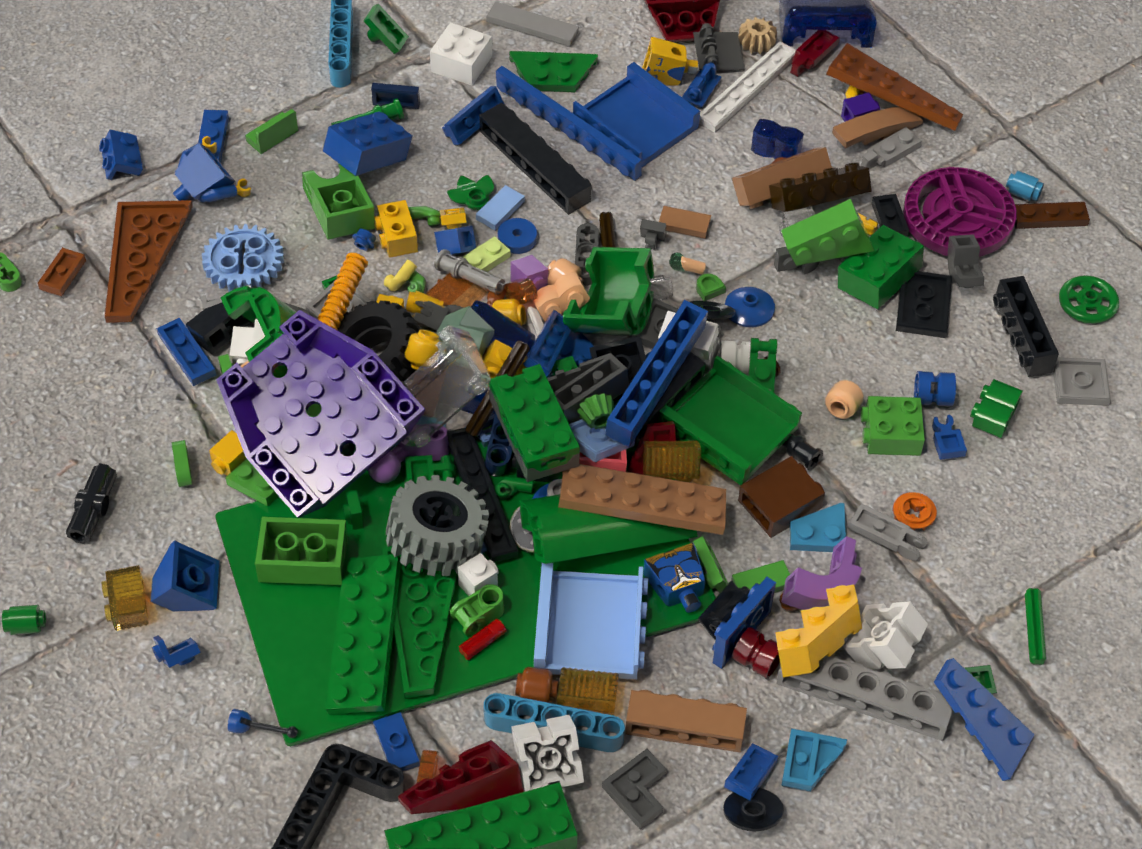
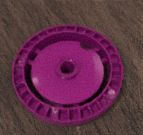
[903,167,1016,257]

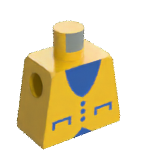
[642,37,698,86]

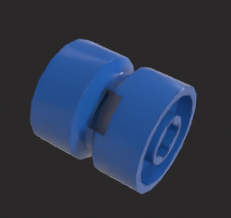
[914,371,956,407]

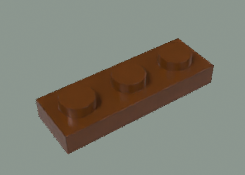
[1015,202,1090,229]

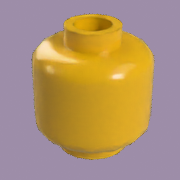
[487,299,526,333]
[405,329,443,371]

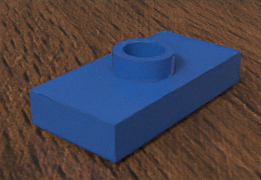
[373,712,420,772]
[724,743,778,800]

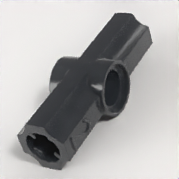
[66,463,117,544]

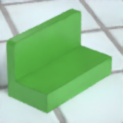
[245,109,298,154]

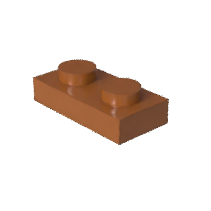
[38,247,86,297]

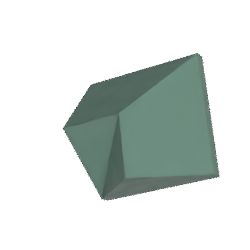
[436,306,494,372]

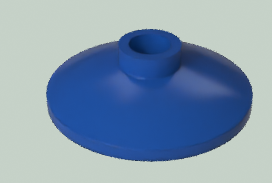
[725,287,775,328]

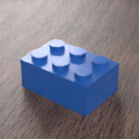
[323,111,413,176]

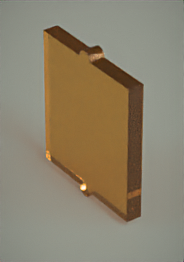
[426,273,487,308]

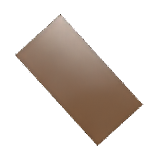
[659,206,711,239]

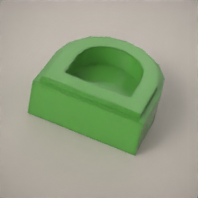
[696,274,726,301]

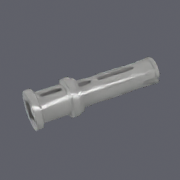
[434,249,505,294]

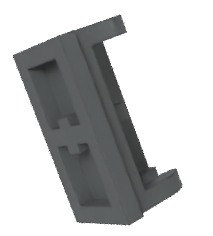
[409,301,450,331]

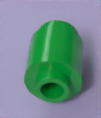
[2,605,46,635]

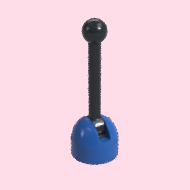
[228,709,298,738]

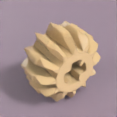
[738,17,777,54]

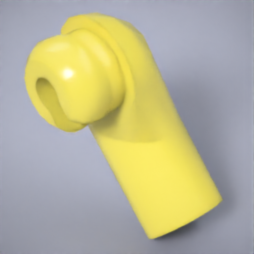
[384,260,417,291]

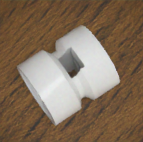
[719,340,750,375]

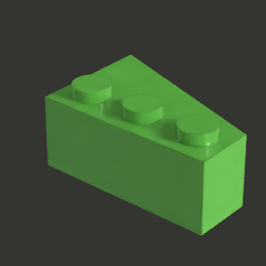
[781,199,874,266]

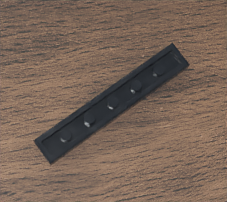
[447,428,519,562]

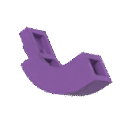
[781,536,862,610]

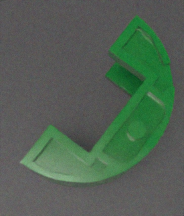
[563,247,654,335]
[221,286,296,378]

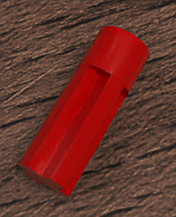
[458,619,506,660]

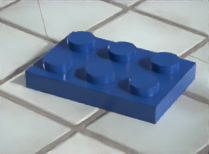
[712,577,776,669]

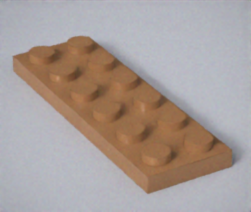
[559,464,726,535]

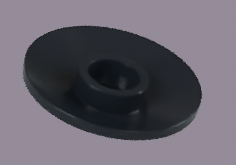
[690,301,736,323]
[723,788,784,832]

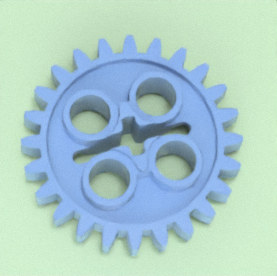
[202,224,284,292]

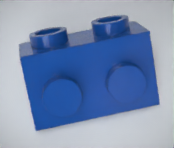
[99,129,143,180]

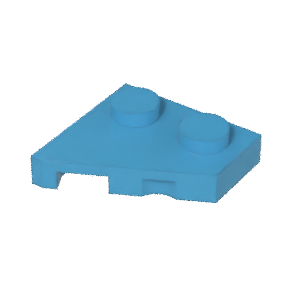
[790,503,846,552]
[781,728,847,792]

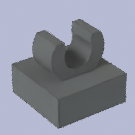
[640,219,667,250]

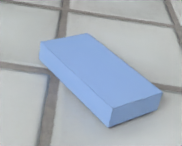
[476,185,525,230]

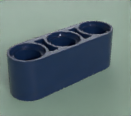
[485,412,512,477]

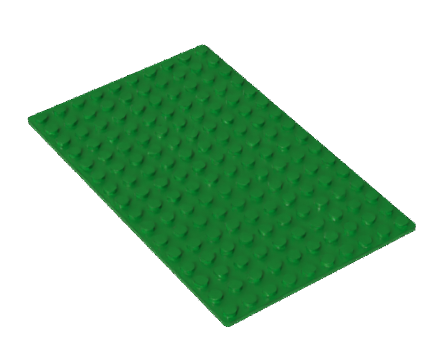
[215,400,716,746]

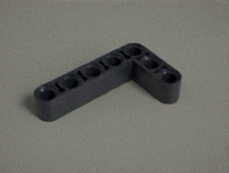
[271,744,405,849]

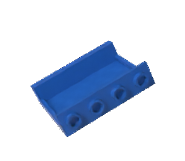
[573,62,700,167]

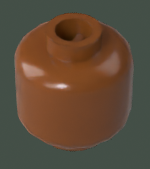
[515,667,558,703]

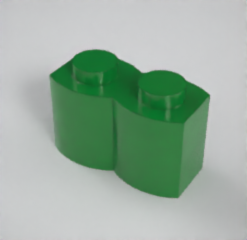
[970,379,1023,438]

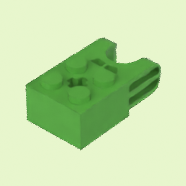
[302,164,375,240]

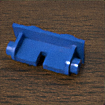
[682,62,722,108]

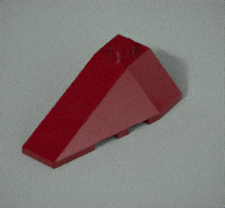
[398,740,523,814]

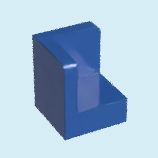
[434,226,476,255]

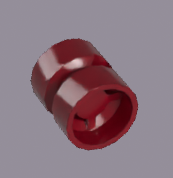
[732,627,780,679]

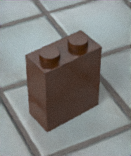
[738,456,825,538]

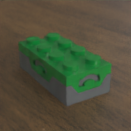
[489,364,580,482]

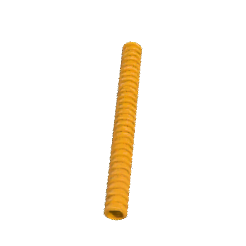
[318,253,368,331]

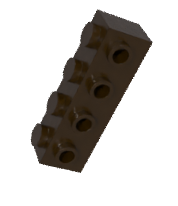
[769,163,872,212]

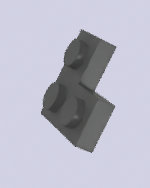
[602,748,667,830]

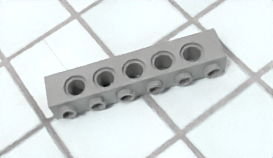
[776,655,953,741]

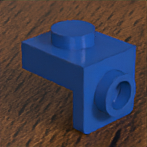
[152,635,201,668]

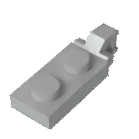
[861,127,922,170]

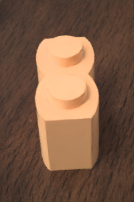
[532,272,590,322]

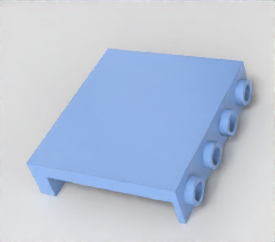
[534,563,648,680]

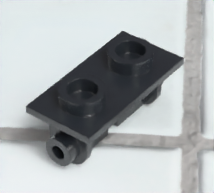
[698,581,750,640]

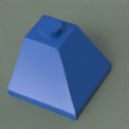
[150,541,220,612]

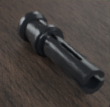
[782,434,823,470]

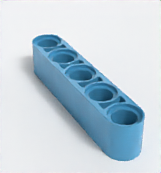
[328,0,353,88]
[483,693,625,752]

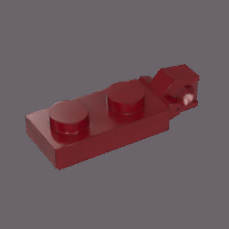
[790,27,840,77]

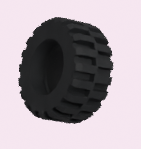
[337,300,420,387]

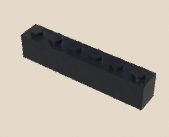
[479,103,592,215]

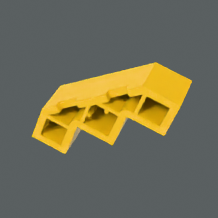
[775,584,862,677]

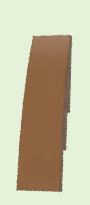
[832,107,923,149]

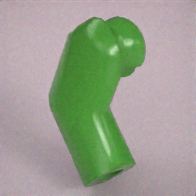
[408,206,440,226]

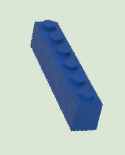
[605,300,708,447]

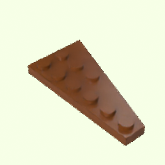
[826,43,963,131]

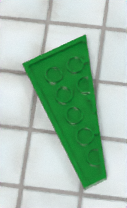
[382,546,458,699]

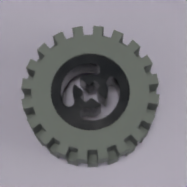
[386,475,489,576]

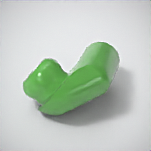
[407,271,426,293]

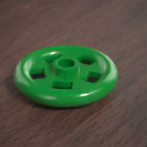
[1059,275,1119,324]

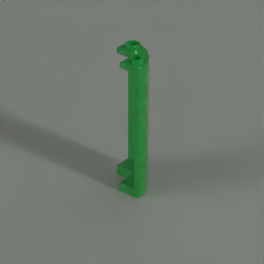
[519,477,698,564]

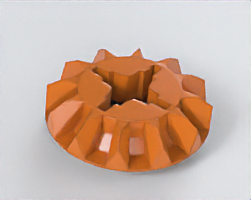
[892,492,937,531]

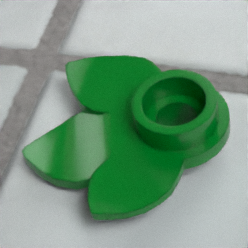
[447,175,494,210]

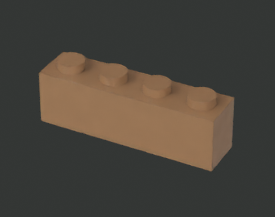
[732,147,832,209]
[625,690,747,753]

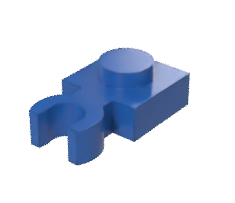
[932,415,967,460]

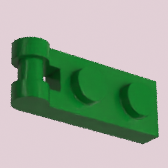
[748,338,777,392]

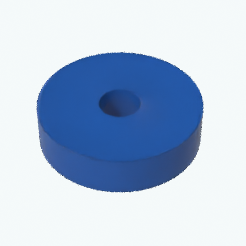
[498,218,537,254]

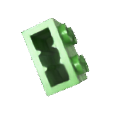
[861,396,925,456]

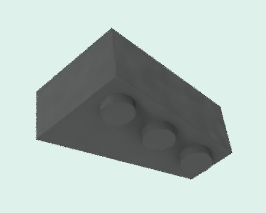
[547,353,629,424]

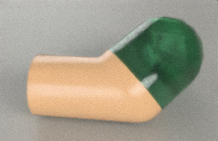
[669,252,706,275]

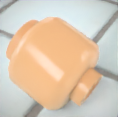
[548,258,583,285]
[825,380,864,419]

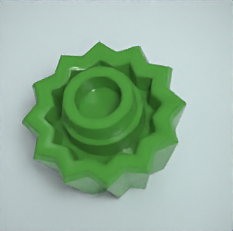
[577,393,614,429]

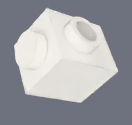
[458,553,499,596]

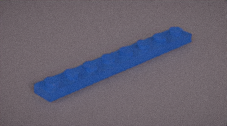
[496,66,642,181]

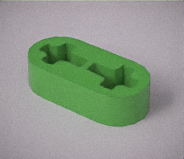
[0,252,22,292]
[172,440,193,487]

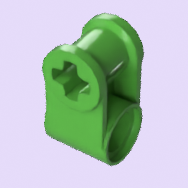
[449,584,504,636]

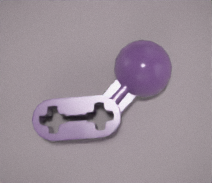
[367,425,450,484]

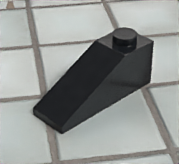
[186,302,253,354]

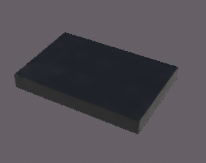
[895,271,952,338]

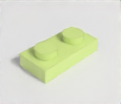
[463,236,511,272]

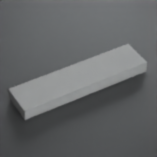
[486,2,579,47]

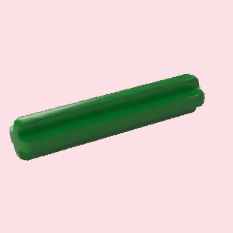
[1025,588,1046,665]

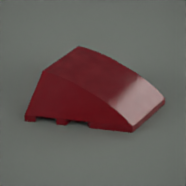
[644,0,720,42]

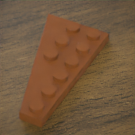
[105,200,193,323]

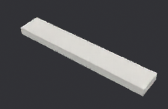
[699,41,796,133]

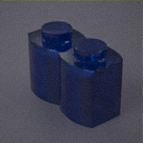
[751,119,804,159]

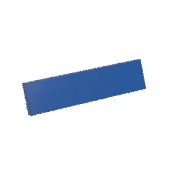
[523,310,571,377]

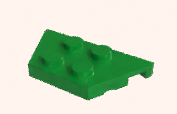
[509,51,598,93]

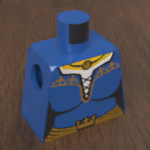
[643,543,705,613]

